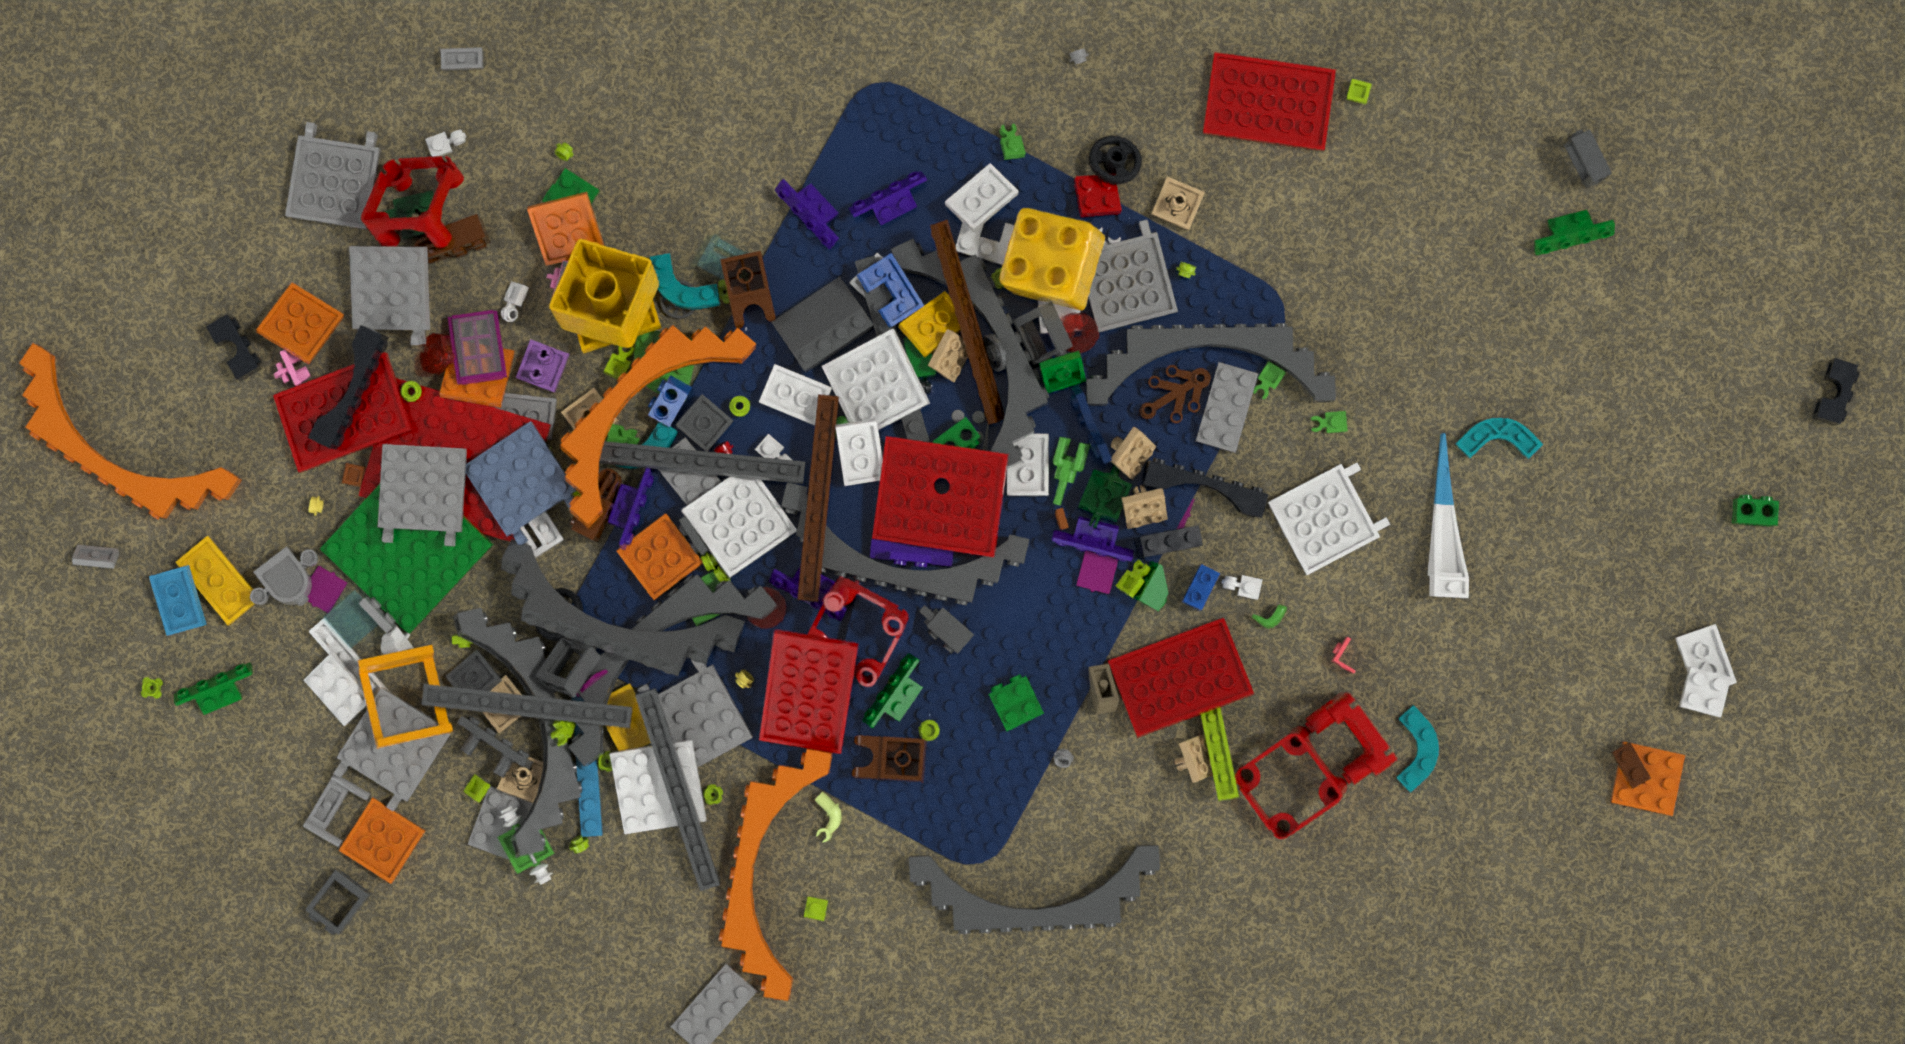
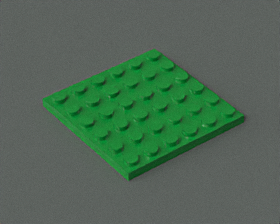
[320,484,494,634]

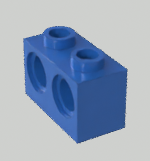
[648,375,692,427]
[1182,564,1220,611]

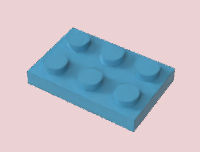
[149,565,207,636]

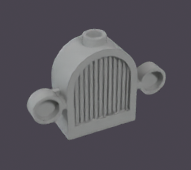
[250,547,318,606]

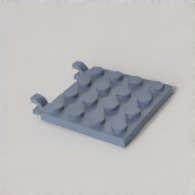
[466,421,577,545]

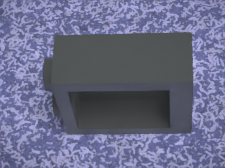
[1564,129,1612,189]
[1012,301,1073,365]
[535,637,601,697]
[305,869,372,935]

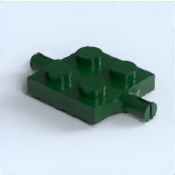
[1078,464,1132,528]

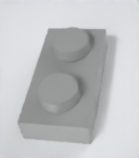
[441,47,483,71]
[72,545,119,569]
[359,597,398,633]

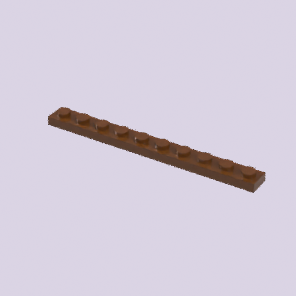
[930,220,1005,424]
[797,394,839,602]

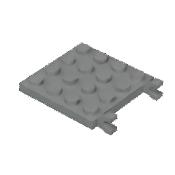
[285,122,381,230]
[1088,220,1178,333]
[349,246,430,345]
[378,444,467,546]
[637,660,753,767]
[333,687,452,811]

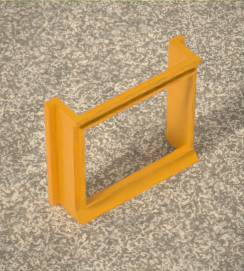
[358,645,453,749]

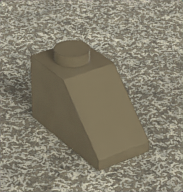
[1088,664,1119,715]

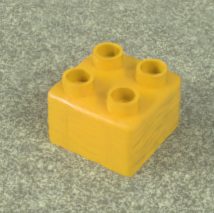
[999,208,1105,311]
[549,239,659,348]

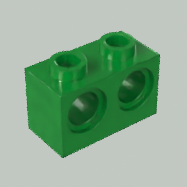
[933,417,981,448]
[1732,495,1779,527]

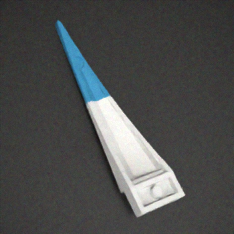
[1427,433,1469,598]

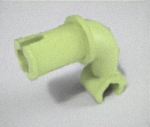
[815,792,842,842]

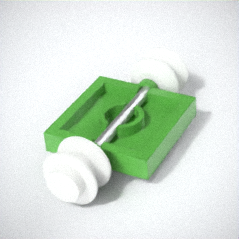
[497,806,554,885]

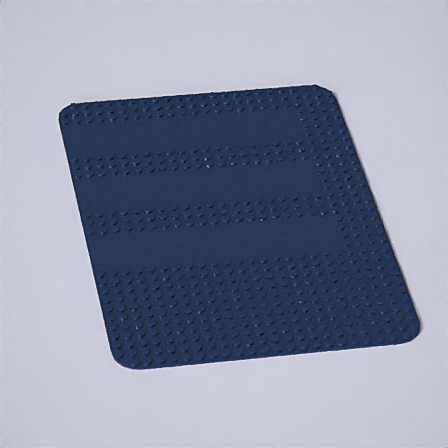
[572,82,1286,865]

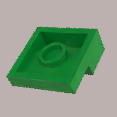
[542,168,600,204]
[1039,351,1086,393]
[989,674,1044,731]

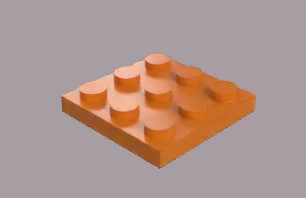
[527,192,605,266]
[256,283,344,365]
[440,341,515,408]
[617,513,703,601]
[1611,742,1685,816]
[339,797,426,884]

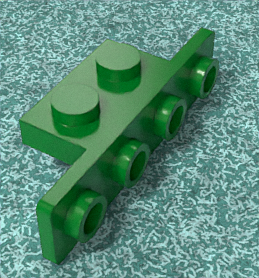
[1534,209,1615,256]
[862,653,923,728]
[174,662,253,715]

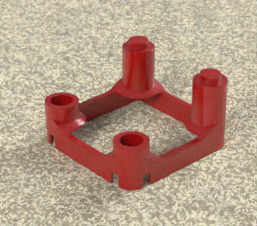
[361,156,464,248]
[807,578,909,687]
[1305,692,1398,785]
[1235,726,1347,839]

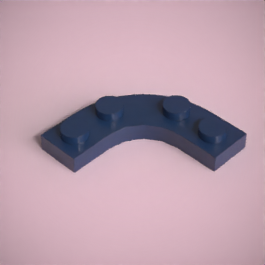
[1070,385,1112,464]

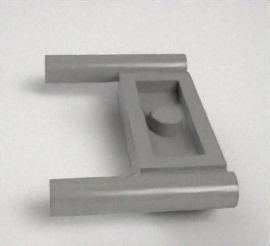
[303,774,371,848]

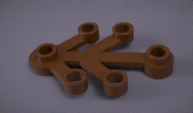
[1139,365,1211,424]

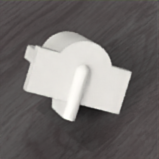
[381,626,414,655]

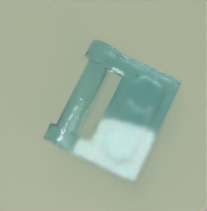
[697,234,750,280]

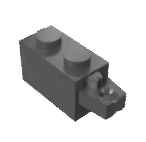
[919,605,974,654]

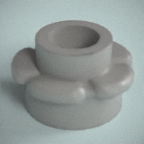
[1069,48,1089,65]
[1053,749,1074,768]

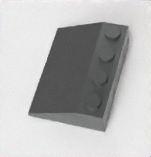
[771,276,874,373]

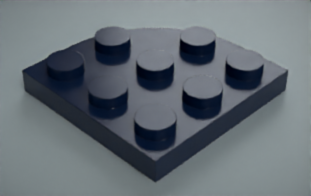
[845,594,917,659]

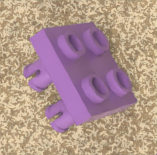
[516,339,570,393]

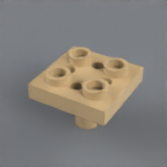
[1151,176,1205,231]
[928,329,968,382]
[561,388,619,430]
[1111,427,1156,480]
[1122,486,1168,529]
[482,675,522,734]
[1175,734,1213,783]
[497,757,543,804]

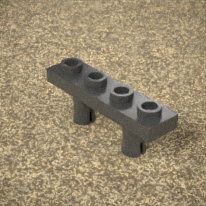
[457,716,534,778]

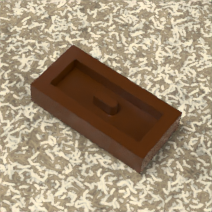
[1611,742,1651,789]

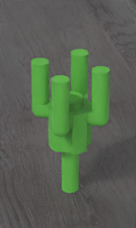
[1053,437,1090,505]

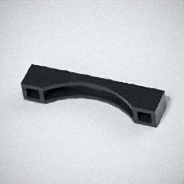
[308,325,389,450]
[1140,458,1269,518]

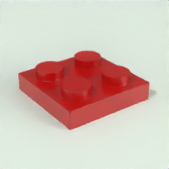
[1074,173,1122,217]

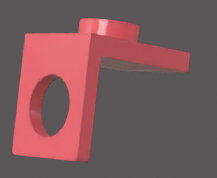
[1331,637,1356,674]

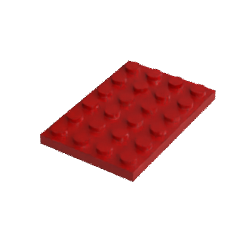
[1202,52,1336,151]
[273,352,413,473]
[1108,618,1254,738]
[759,629,858,754]

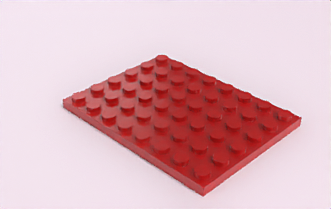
[358,378,551,542]

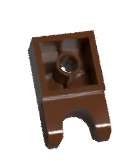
[414,214,491,264]
[720,251,776,329]
[570,468,622,543]
[852,735,927,782]

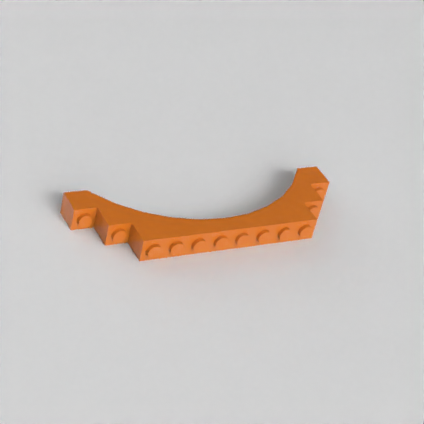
[560,325,756,529]
[19,343,242,520]
[719,749,833,1001]

